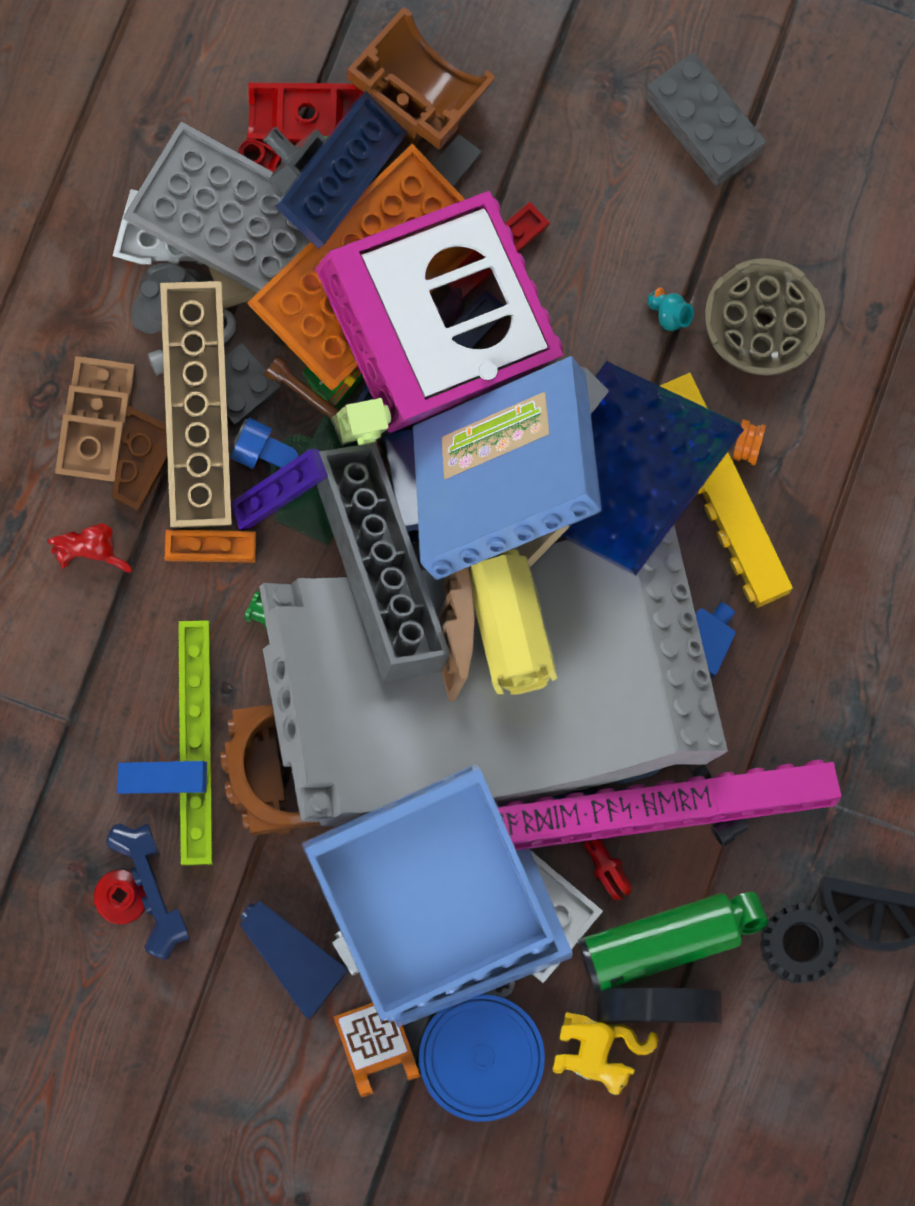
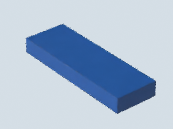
[117,761,207,794]

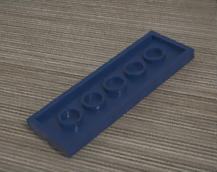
[275,91,407,248]

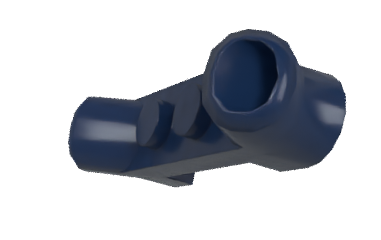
[106,823,190,960]

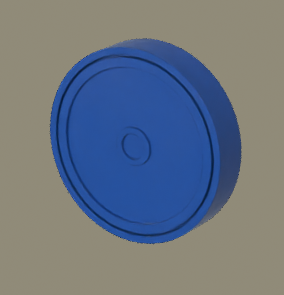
[419,994,545,1122]

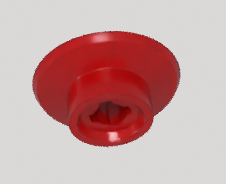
[93,869,146,924]

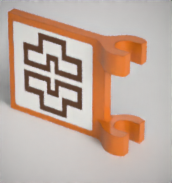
[333,1002,420,1097]

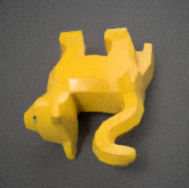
[553,1012,658,1095]

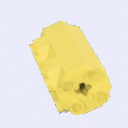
[468,549,558,695]

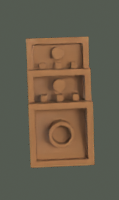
[55,356,136,482]
[438,567,474,701]

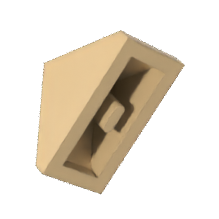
[208,266,257,309]

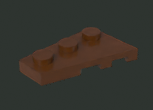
[112,405,168,512]

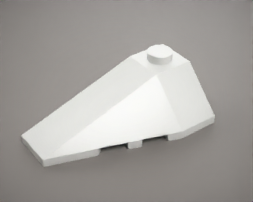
[113,189,204,264]

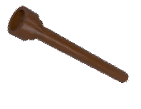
[263,356,386,456]

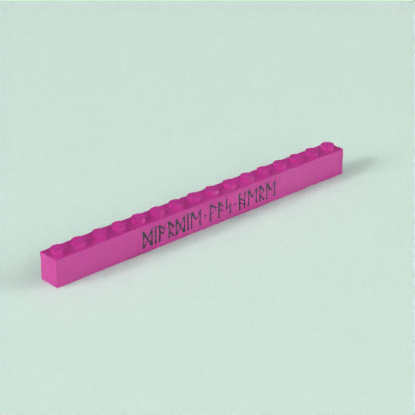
[498,760,842,850]

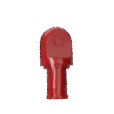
[583,839,632,900]

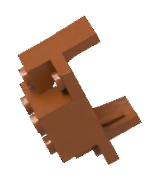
[220,704,321,836]

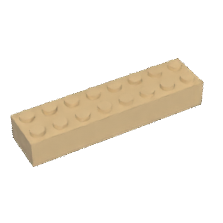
[160,281,232,528]

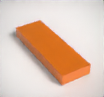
[164,530,257,563]

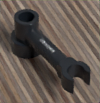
[692,765,748,847]

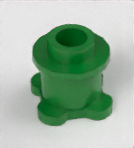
[244,591,267,629]

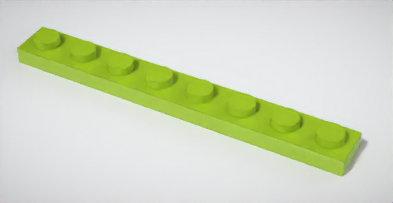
[179,621,213,866]

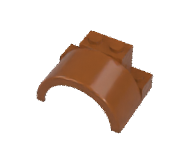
[347,7,495,150]

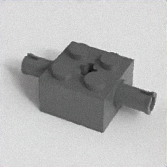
[263,127,326,194]

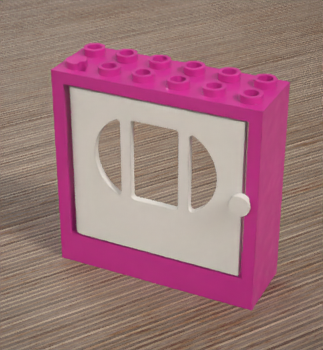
[315,190,564,433]

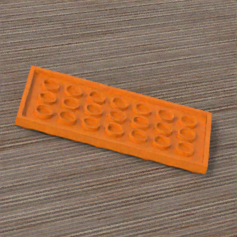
[247,144,474,391]

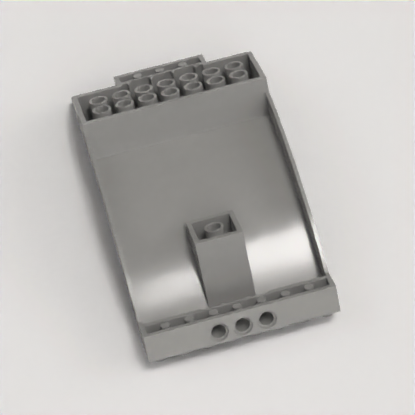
[259,519,728,826]

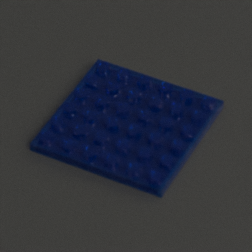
[561,361,744,576]

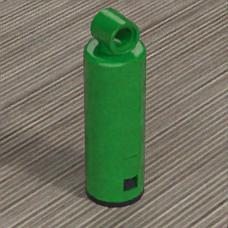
[577,892,769,993]

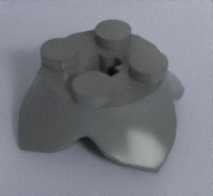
[132,263,212,334]

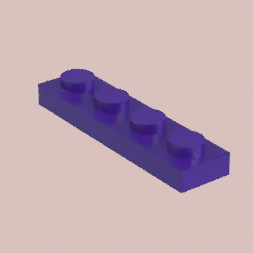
[231,449,328,530]

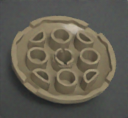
[705,258,825,376]

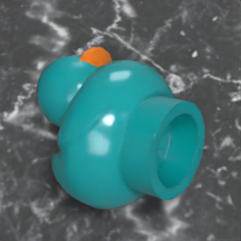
[647,287,694,331]

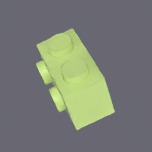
[336,398,391,445]

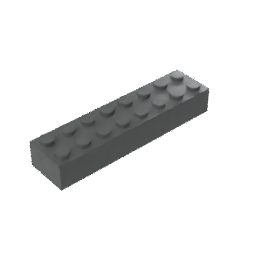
[317,443,450,682]

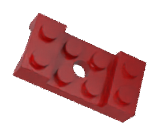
[247,82,364,145]

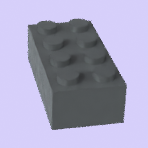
[645,52,766,187]

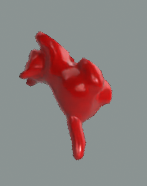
[47,523,133,573]

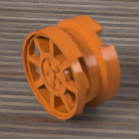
[732,419,766,466]

